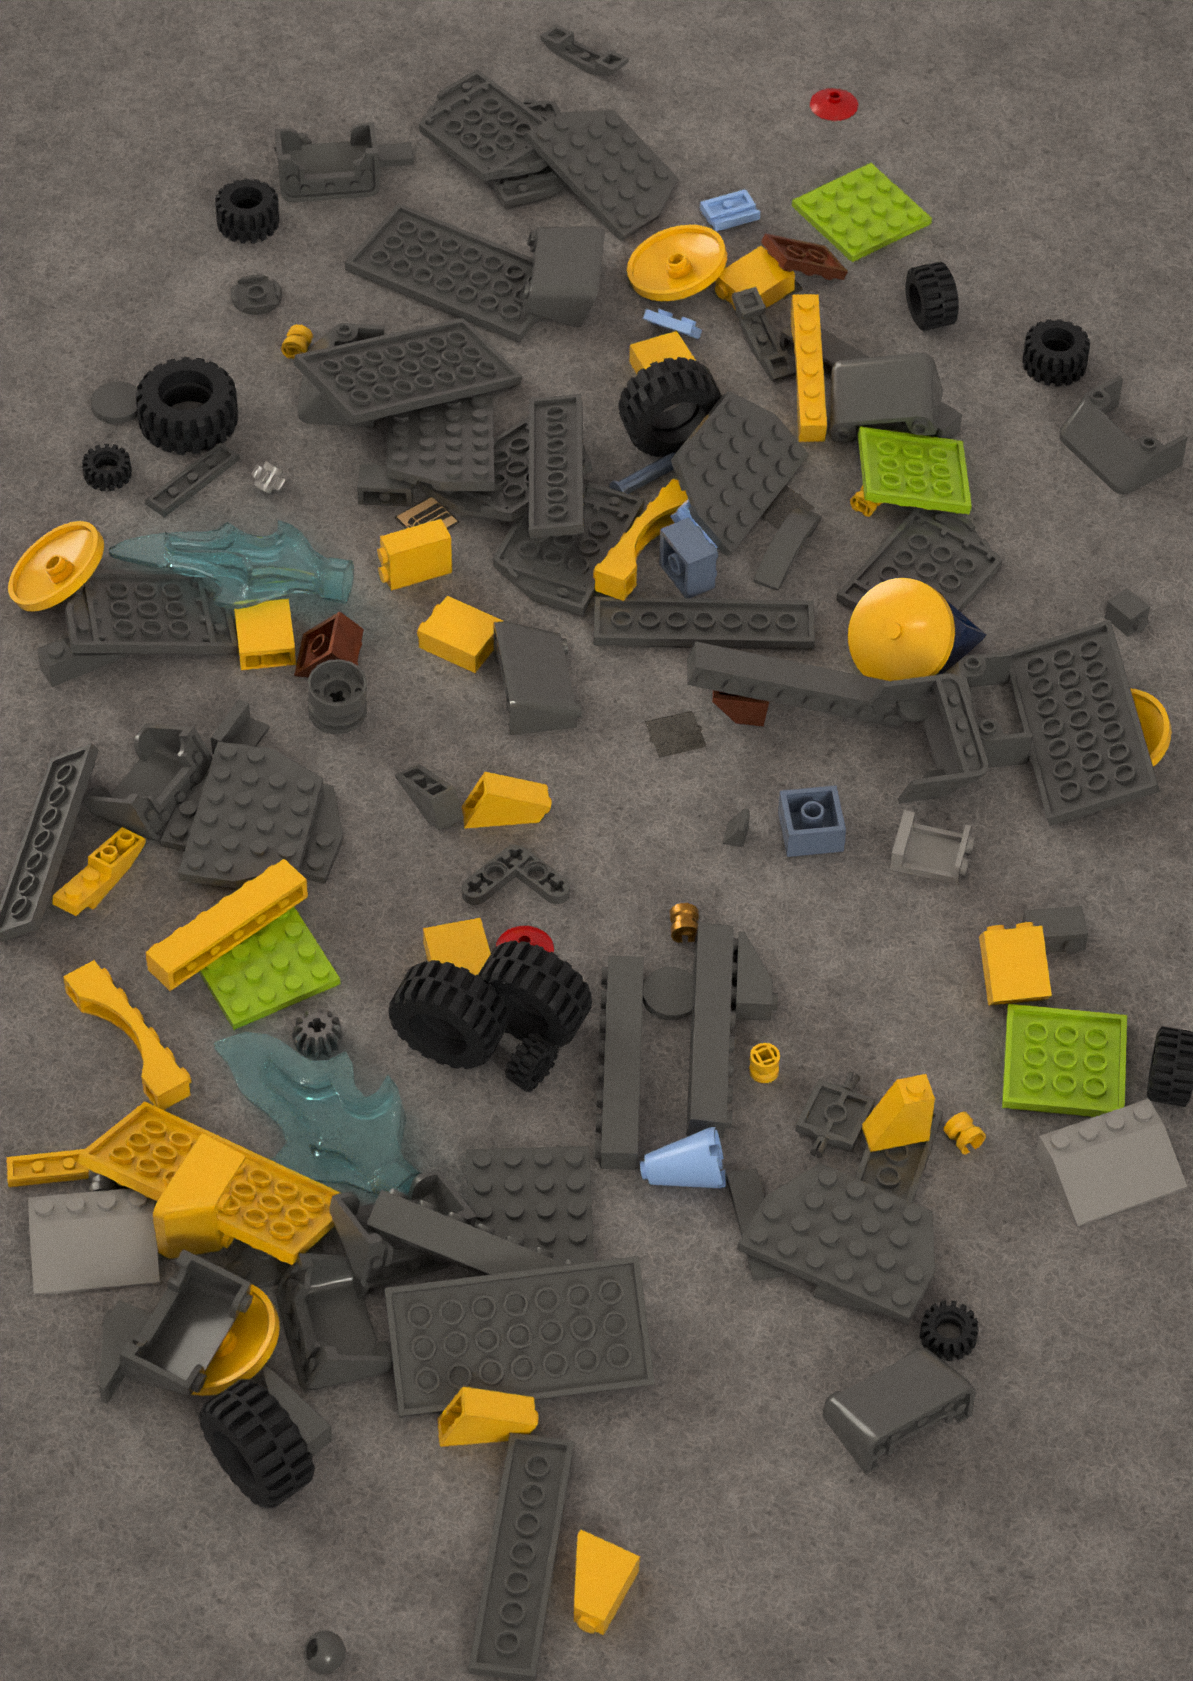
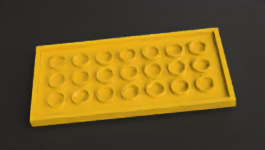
[78,1101,341,1265]

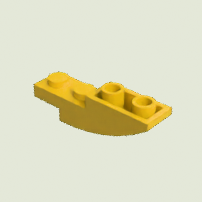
[52,827,146,916]

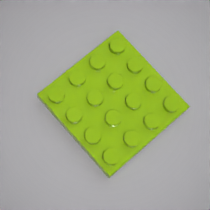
[792,163,932,262]
[858,427,972,515]
[199,907,341,1030]
[1002,1004,1127,1117]

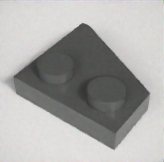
[224,1246,291,1288]

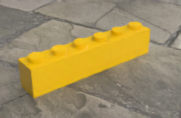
[145,859,308,991]

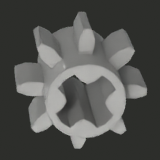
[251,461,285,494]

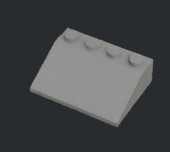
[1036,1099,1187,1227]
[28,1188,160,1296]

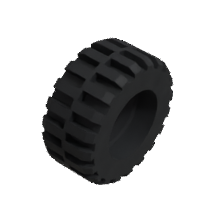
[136,357,238,455]
[618,357,722,457]
[478,941,592,1048]
[388,960,509,1069]
[199,1379,315,1508]

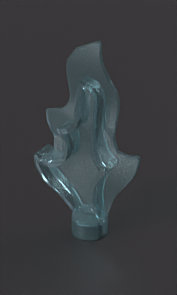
[109,519,354,609]
[214,1032,421,1200]

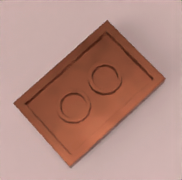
[761,233,848,280]

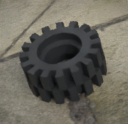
[82,444,132,491]
[505,1033,558,1092]
[920,1300,979,1361]

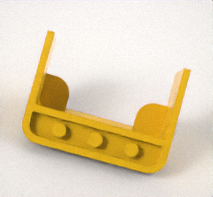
[153,1133,246,1259]

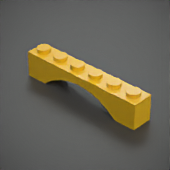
[791,294,827,442]
[593,478,688,601]
[63,960,192,1110]

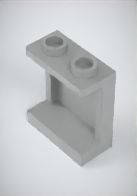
[890,810,975,884]

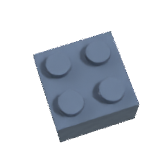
[659,517,718,598]
[778,786,846,857]

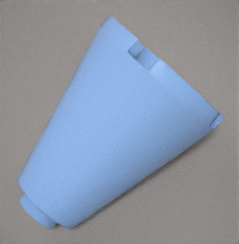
[640,1127,726,1189]

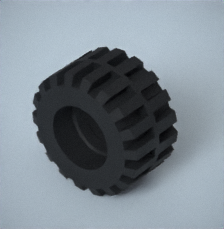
[215,178,280,244]
[905,261,959,331]
[1022,319,1090,387]
[1147,1026,1193,1107]

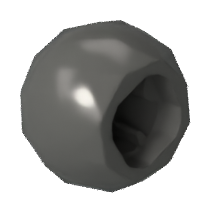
[304,1631,346,1674]

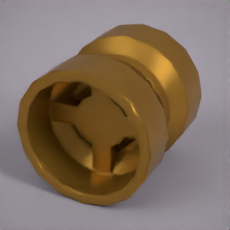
[670,903,699,943]

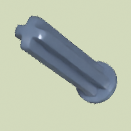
[610,453,676,494]

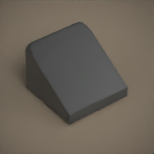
[722,808,750,847]

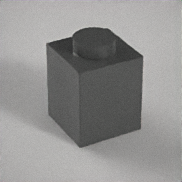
[1105,588,1150,636]

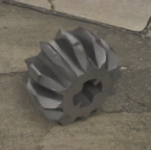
[292,1008,343,1060]

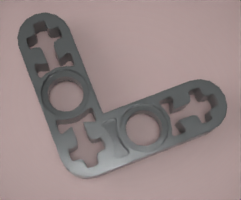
[462,845,570,905]

